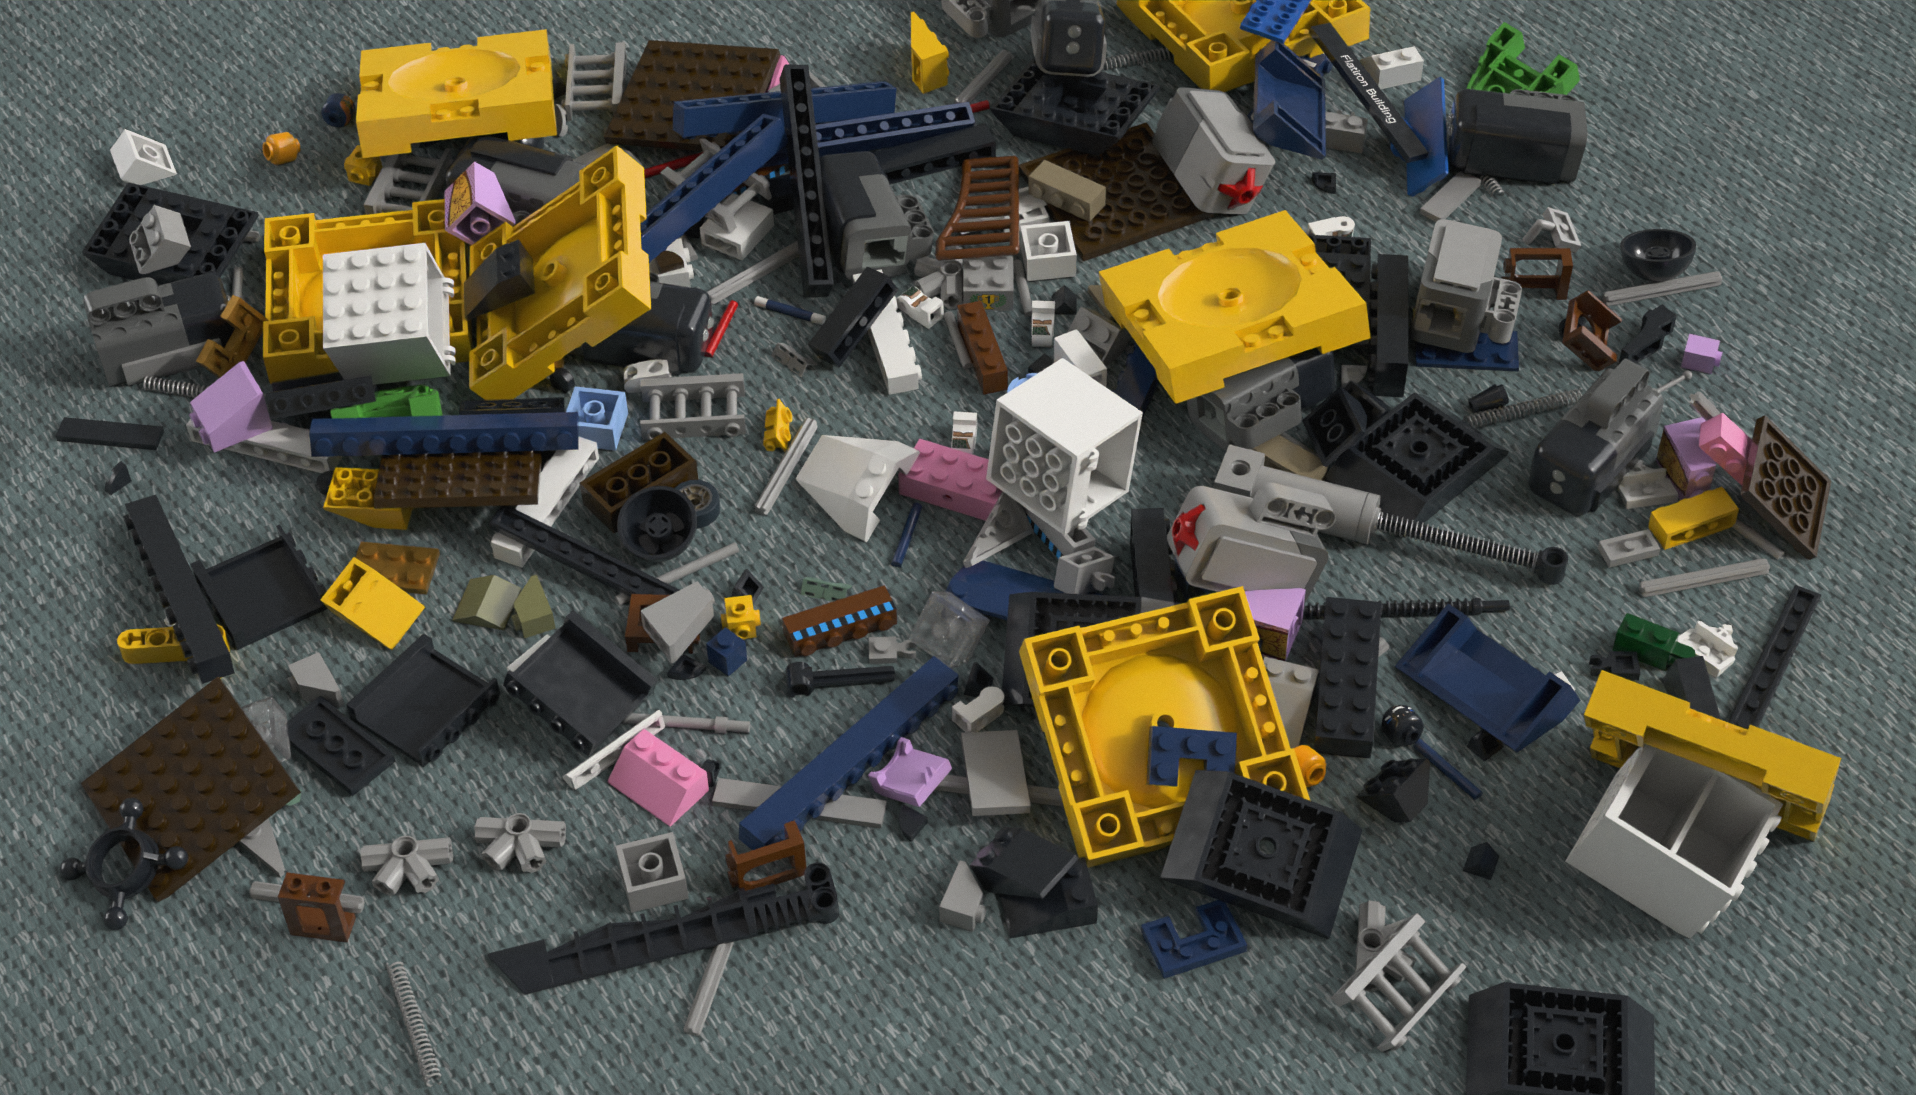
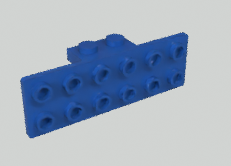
[1240,0,1312,44]
[1390,76,1448,197]

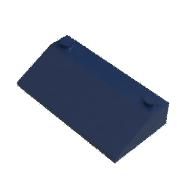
[1253,40,1326,160]
[942,560,1103,624]
[1395,604,1580,753]

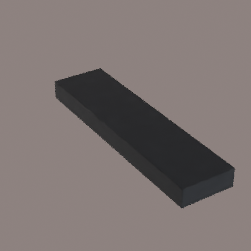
[55,417,164,450]

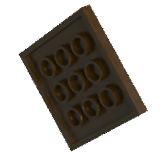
[1740,415,1831,560]

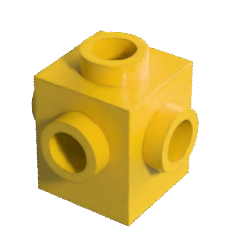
[344,145,383,186]
[721,595,761,640]

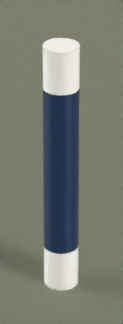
[754,296,826,325]

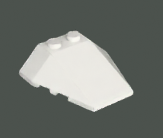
[796,435,920,542]

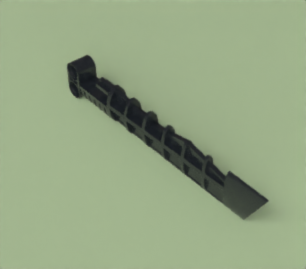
[488,862,839,995]

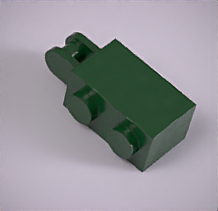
[1612,613,1695,671]

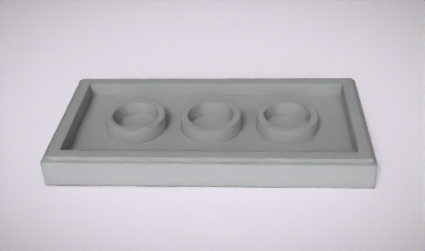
[961,730,1031,816]

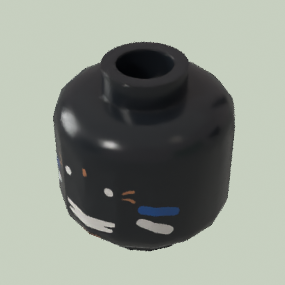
[1381,705,1424,747]

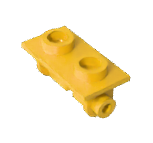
[763,399,792,452]

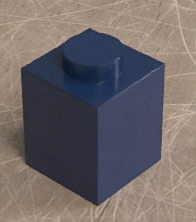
[706,627,747,677]

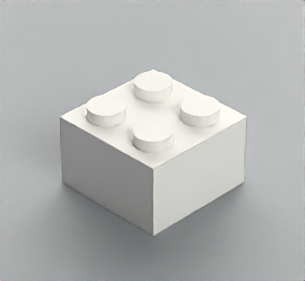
[1020,221,1076,281]

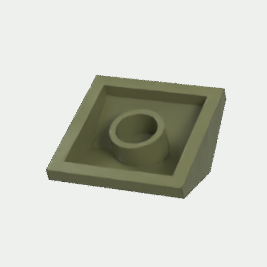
[452,575,522,630]

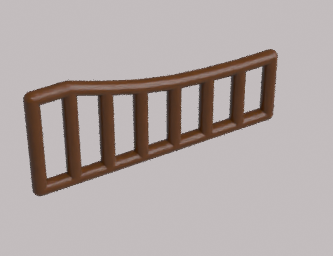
[935,156,1020,261]

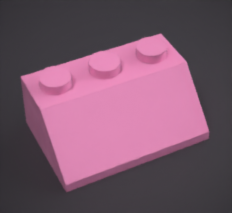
[607,729,709,827]

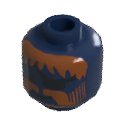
[321,93,355,127]

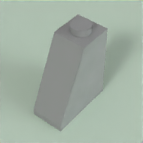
[641,581,715,663]

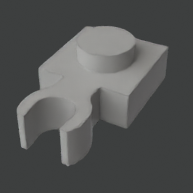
[869,636,916,664]

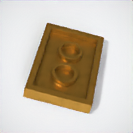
[355,542,440,595]

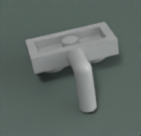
[1522,207,1581,253]

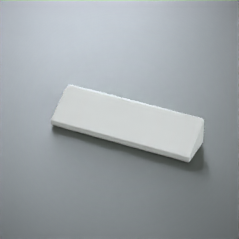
[562,710,665,790]

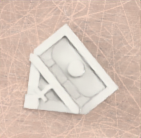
[1618,460,1678,509]
[1677,621,1738,678]

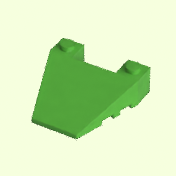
[1466,22,1580,95]
[331,384,443,418]

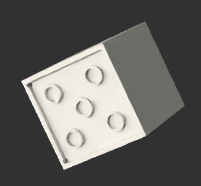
[1566,744,1783,938]

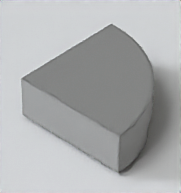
[554,104,568,137]

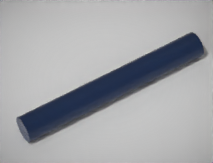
[891,503,922,568]
[1413,739,1483,800]

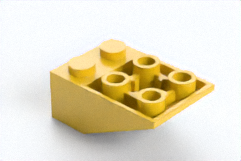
[911,12,949,94]
[323,467,413,530]
[320,557,425,650]

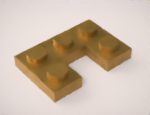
[196,295,269,378]

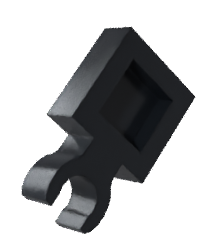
[1589,651,1640,680]

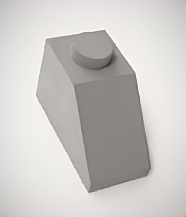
[287,652,344,707]
[939,860,987,931]

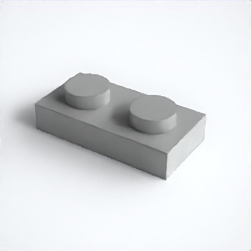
[1598,529,1660,568]

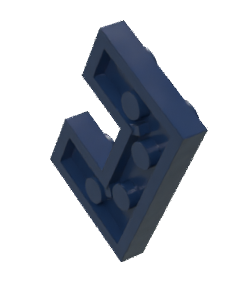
[1146,726,1237,787]
[1141,900,1247,979]

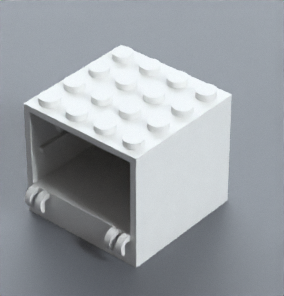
[323,243,456,384]
[986,358,1143,535]

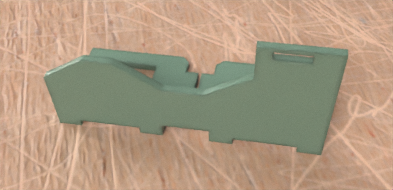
[801,577,852,602]

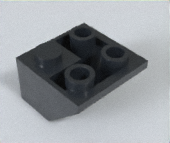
[1356,758,1430,823]

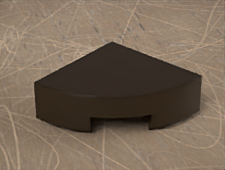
[654,250,684,274]

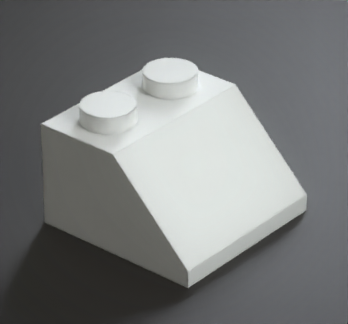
[1360,46,1424,89]
[110,129,177,185]

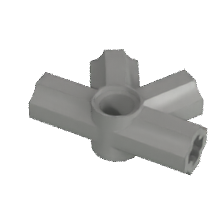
[914,246,963,310]
[475,813,566,873]
[361,836,453,896]
[1355,901,1416,992]

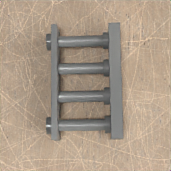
[561,42,627,121]
[660,137,772,233]
[364,148,454,215]
[640,373,746,440]
[1331,913,1466,1052]

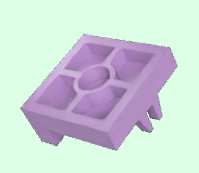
[868,737,952,807]

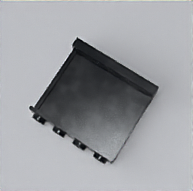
[266,371,379,419]
[190,524,328,650]
[503,610,658,757]
[346,633,500,767]

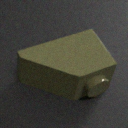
[511,574,556,638]

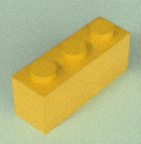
[1648,486,1739,550]

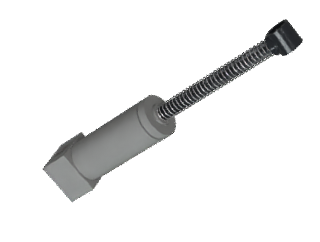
[1214,445,1568,585]

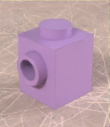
[1681,334,1722,374]

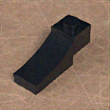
[1618,304,1677,365]

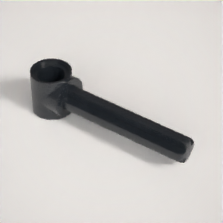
[785,662,895,698]

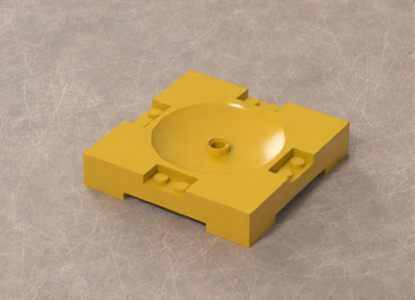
[1117,0,1370,92]
[356,29,557,158]
[469,145,651,400]
[263,199,473,384]
[1099,210,1370,404]
[1019,586,1310,868]
[1584,670,1841,841]

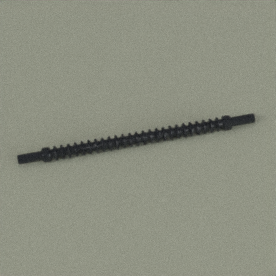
[1302,598,1510,619]

